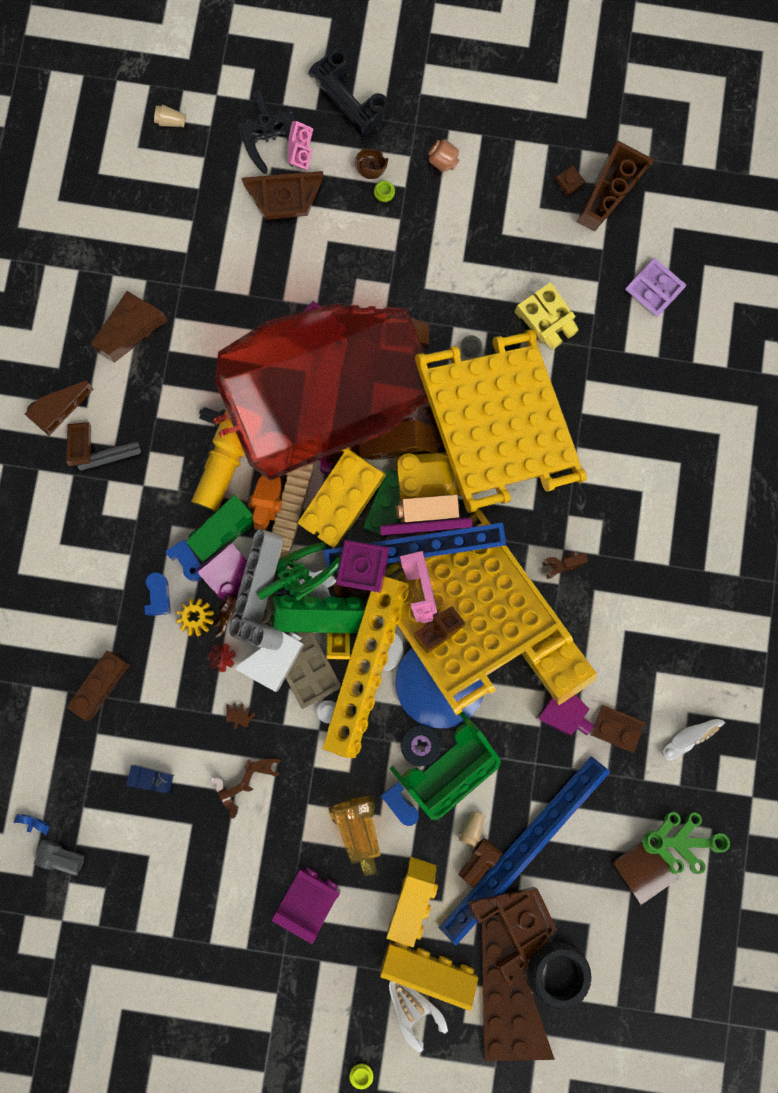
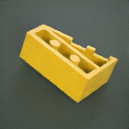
[387,857,438,947]

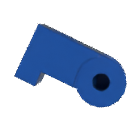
[165,539,202,582]
[145,573,171,616]
[381,781,419,826]

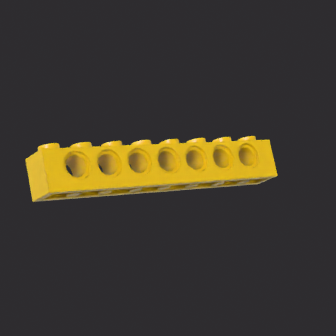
[322,576,409,758]

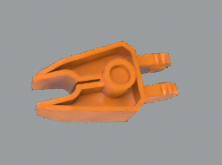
[249,472,282,530]

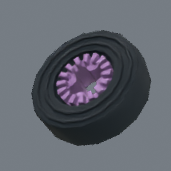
[401,725,441,766]

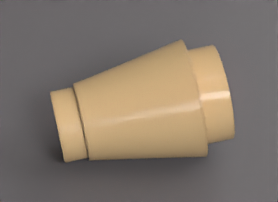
[154,104,186,127]
[458,811,485,848]

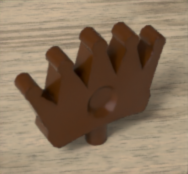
[226,703,255,730]

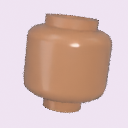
[428,139,460,172]

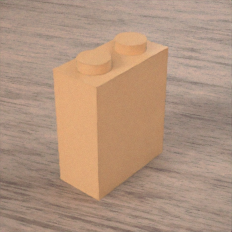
[396,495,459,523]

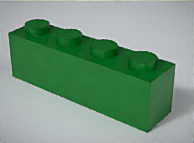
[270,595,365,633]

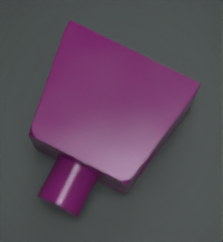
[536,695,594,736]

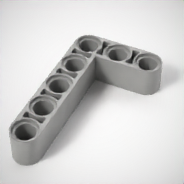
[229,529,283,650]

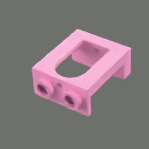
[400,551,438,623]

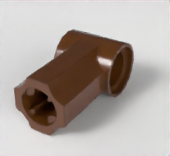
[458,838,502,888]

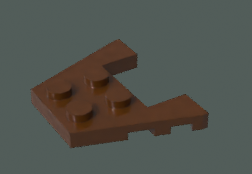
[468,887,557,986]

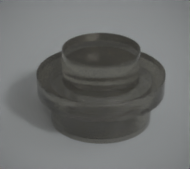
[461,335,482,357]

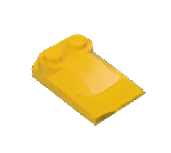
[396,452,461,500]

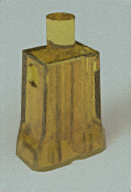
[329,796,381,876]

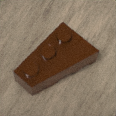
[91,291,168,363]

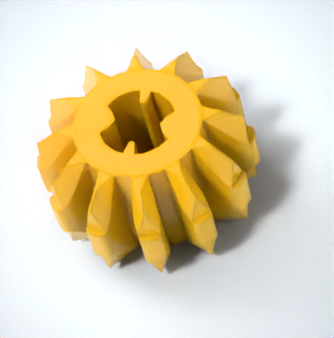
[176,598,214,636]

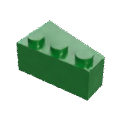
[186,495,255,563]

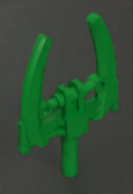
[256,542,341,600]

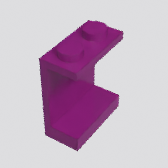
[272,867,341,944]

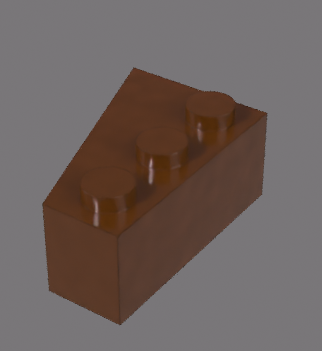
[358,418,439,461]

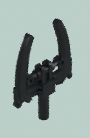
[237,90,295,174]

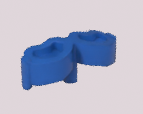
[13,814,50,836]

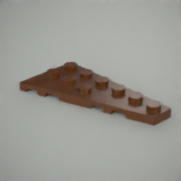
[481,913,555,1061]

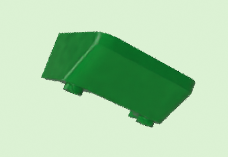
[389,711,501,820]

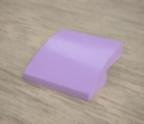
[625,258,686,317]

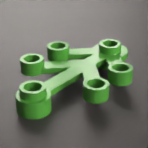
[642,812,730,874]

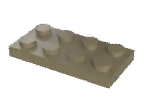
[268,624,341,709]

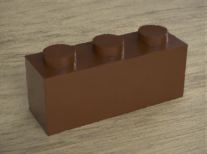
[66,650,131,721]

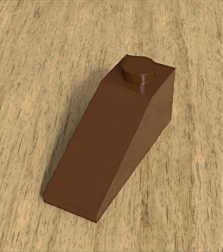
[24,380,94,436]

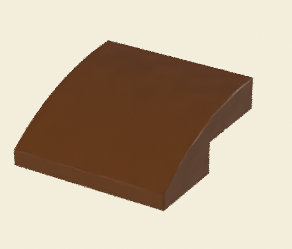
[612,838,678,905]

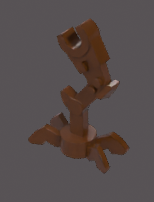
[210,759,281,819]

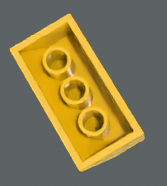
[380,941,478,1011]

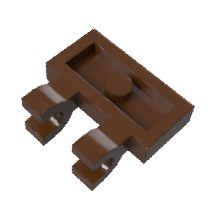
[541,551,588,580]

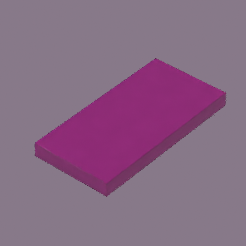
[380,517,472,535]

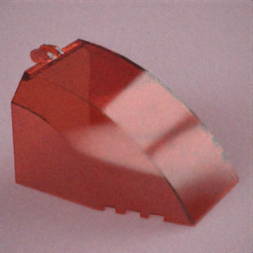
[213,303,430,481]

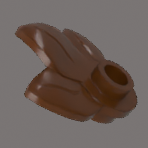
[212,595,237,637]

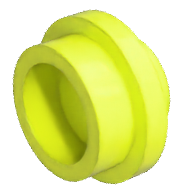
[350,1063,373,1089]

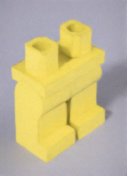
[515,282,578,350]

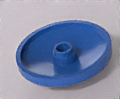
[395,648,484,728]

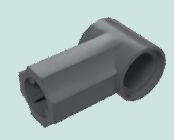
[33,840,84,876]

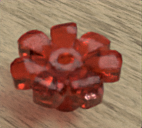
[207,644,236,672]

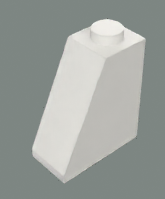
[236,632,304,692]

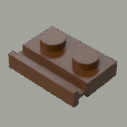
[590,705,646,753]

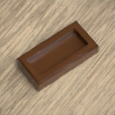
[66,422,91,466]

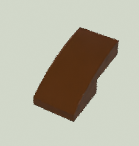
[414,606,466,653]

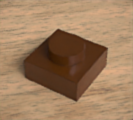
[555,166,585,196]

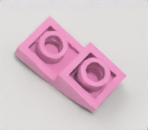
[288,121,313,170]

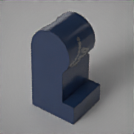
[126,764,174,793]

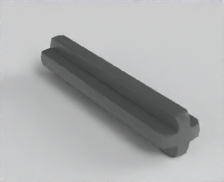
[77,442,141,470]

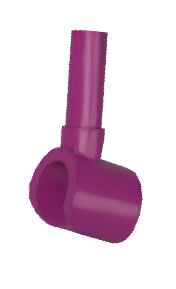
[320,444,333,475]

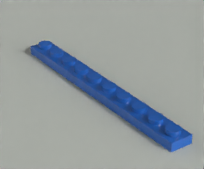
[438,756,610,945]

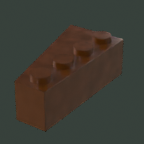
[577,140,655,232]

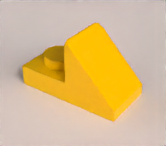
[326,633,350,659]

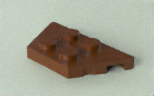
[242,171,324,220]

